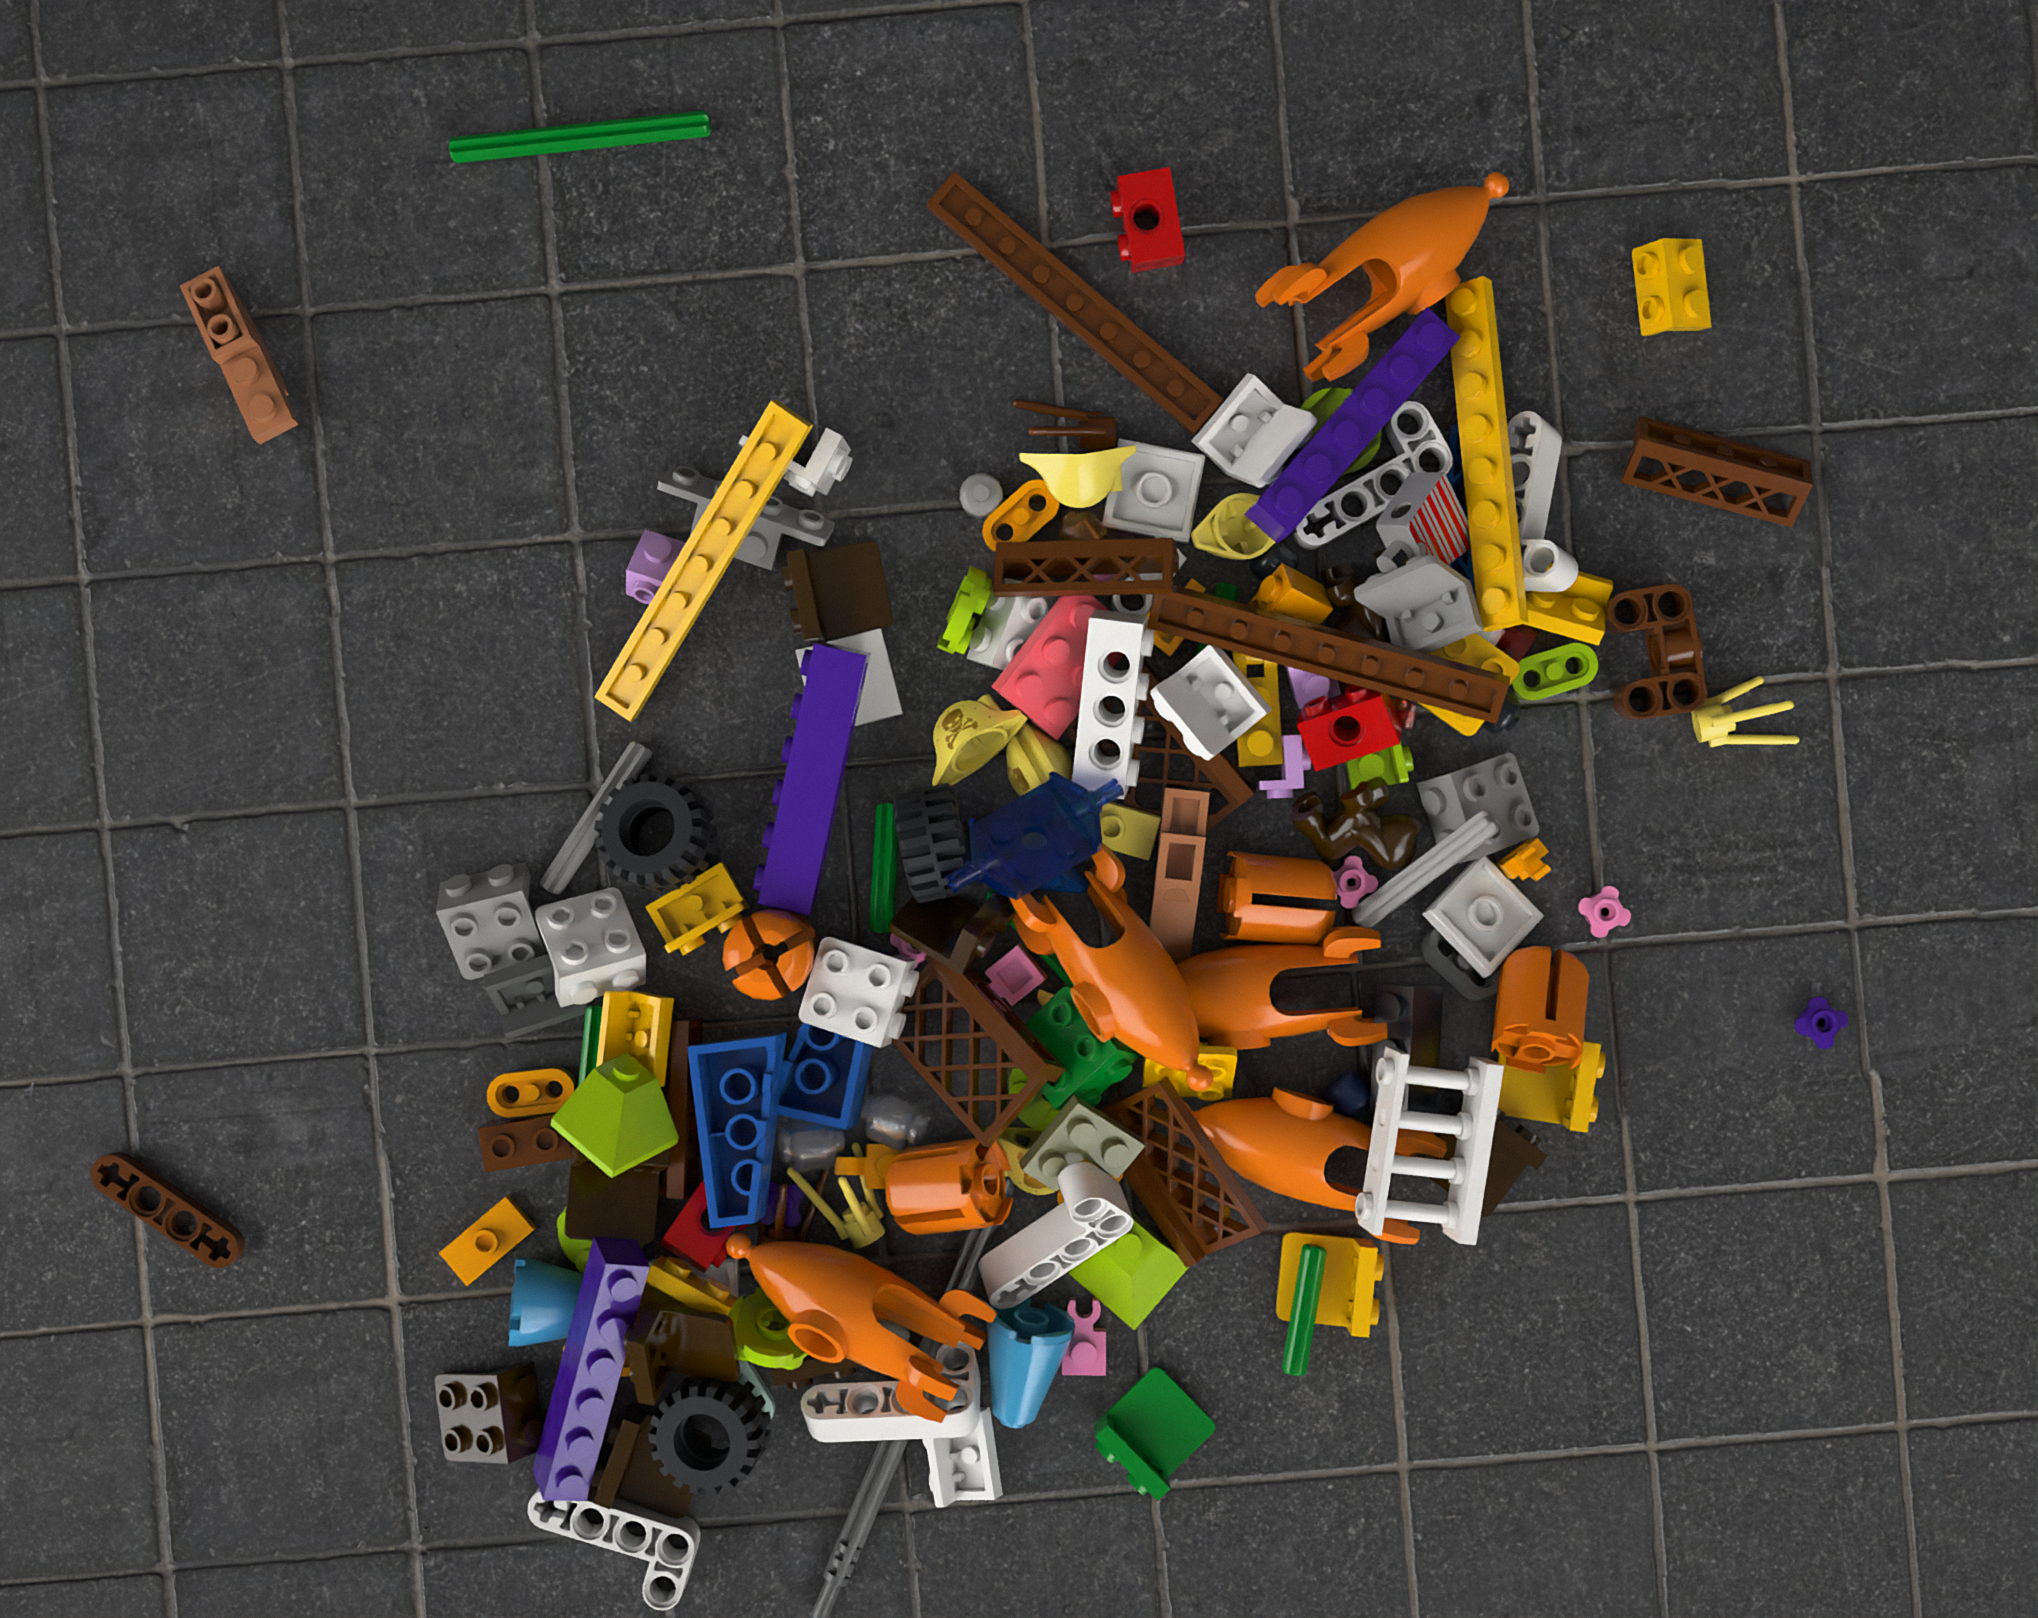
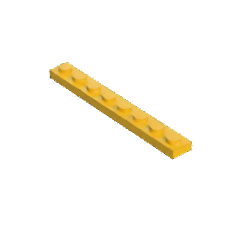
[1445,276,1529,632]
[594,400,813,722]

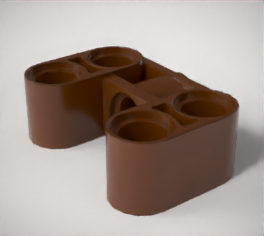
[1604,584,1707,721]

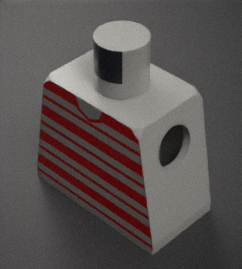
[1376,472,1471,573]

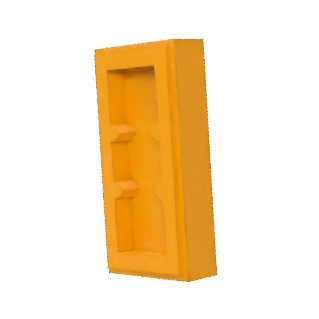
[439,1194,537,1286]

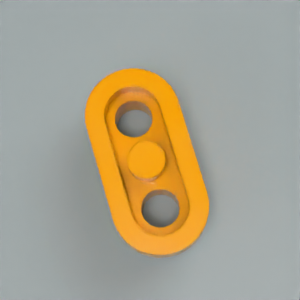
[982,479,1060,552]
[487,1067,578,1118]

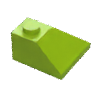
[550,1053,679,1178]
[1068,1210,1189,1330]

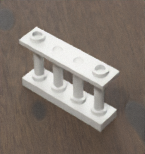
[1355,1046,1504,1245]

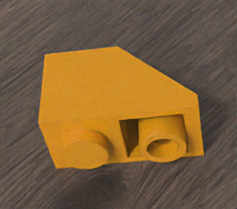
[1240,563,1333,656]

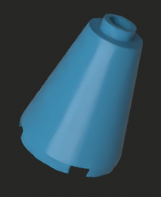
[508,1256,584,1347]
[986,1298,1075,1428]

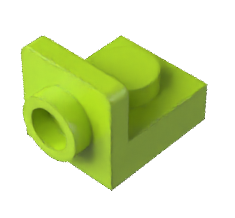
[1345,741,1414,791]

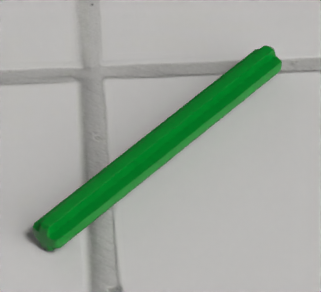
[449,110,711,163]

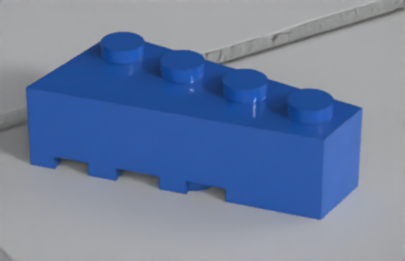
[778,944,892,1130]
[687,1032,787,1228]

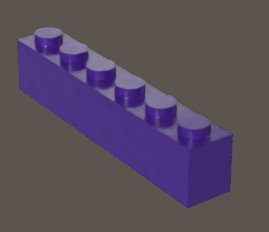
[1244,307,1461,544]
[753,641,871,915]
[532,1236,650,1501]

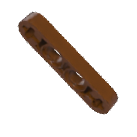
[91,1152,245,1268]

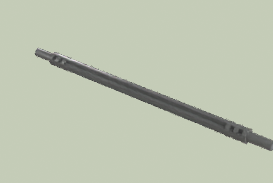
[810,1134,1030,1618]

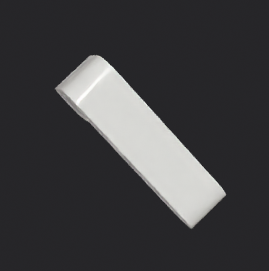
[1292,401,1453,550]
[1508,411,1578,592]
[978,1162,1133,1309]
[801,1341,981,1442]
[527,1487,701,1611]

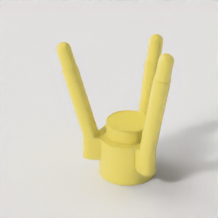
[1691,676,1799,747]
[787,1143,885,1248]

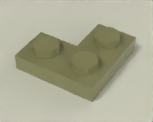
[1019,1095,1146,1192]

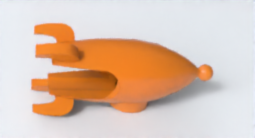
[1255,172,1509,382]
[1008,838,1213,1092]
[1175,926,1388,1050]
[1167,1086,1447,1245]
[726,1232,998,1423]

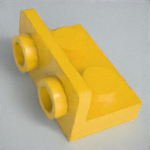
[1525,563,1613,646]

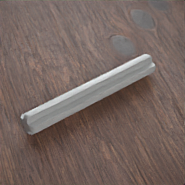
[540,741,652,895]
[1351,810,1499,928]

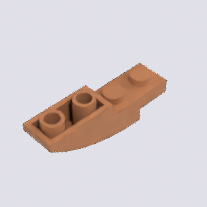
[180,265,299,444]
[1148,788,1210,964]

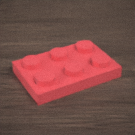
[991,595,1123,741]

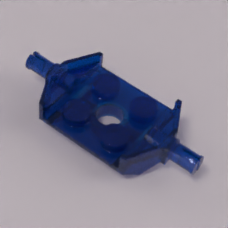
[945,771,1124,900]

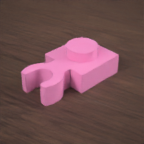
[985,943,1048,1006]
[1062,1297,1106,1376]

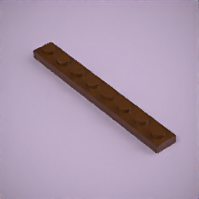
[926,171,1224,436]
[1147,585,1510,724]

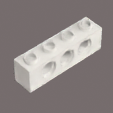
[1071,609,1154,799]

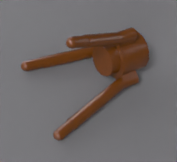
[1013,399,1116,454]
[757,1165,831,1245]

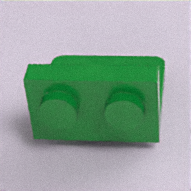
[1025,987,1141,1111]
[1094,1366,1215,1501]

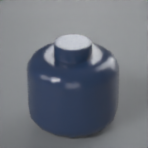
[1323,1069,1371,1118]

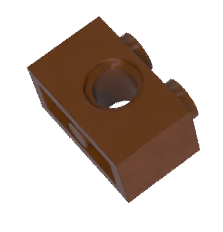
[478,1112,574,1172]

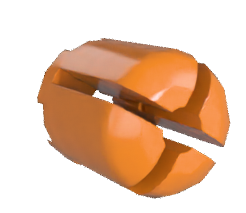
[1217,851,1337,945]
[722,907,820,1001]
[1491,946,1589,1074]
[885,1138,1013,1236]

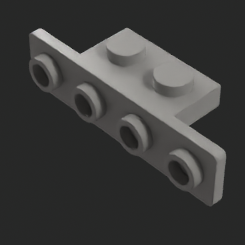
[657,466,835,571]

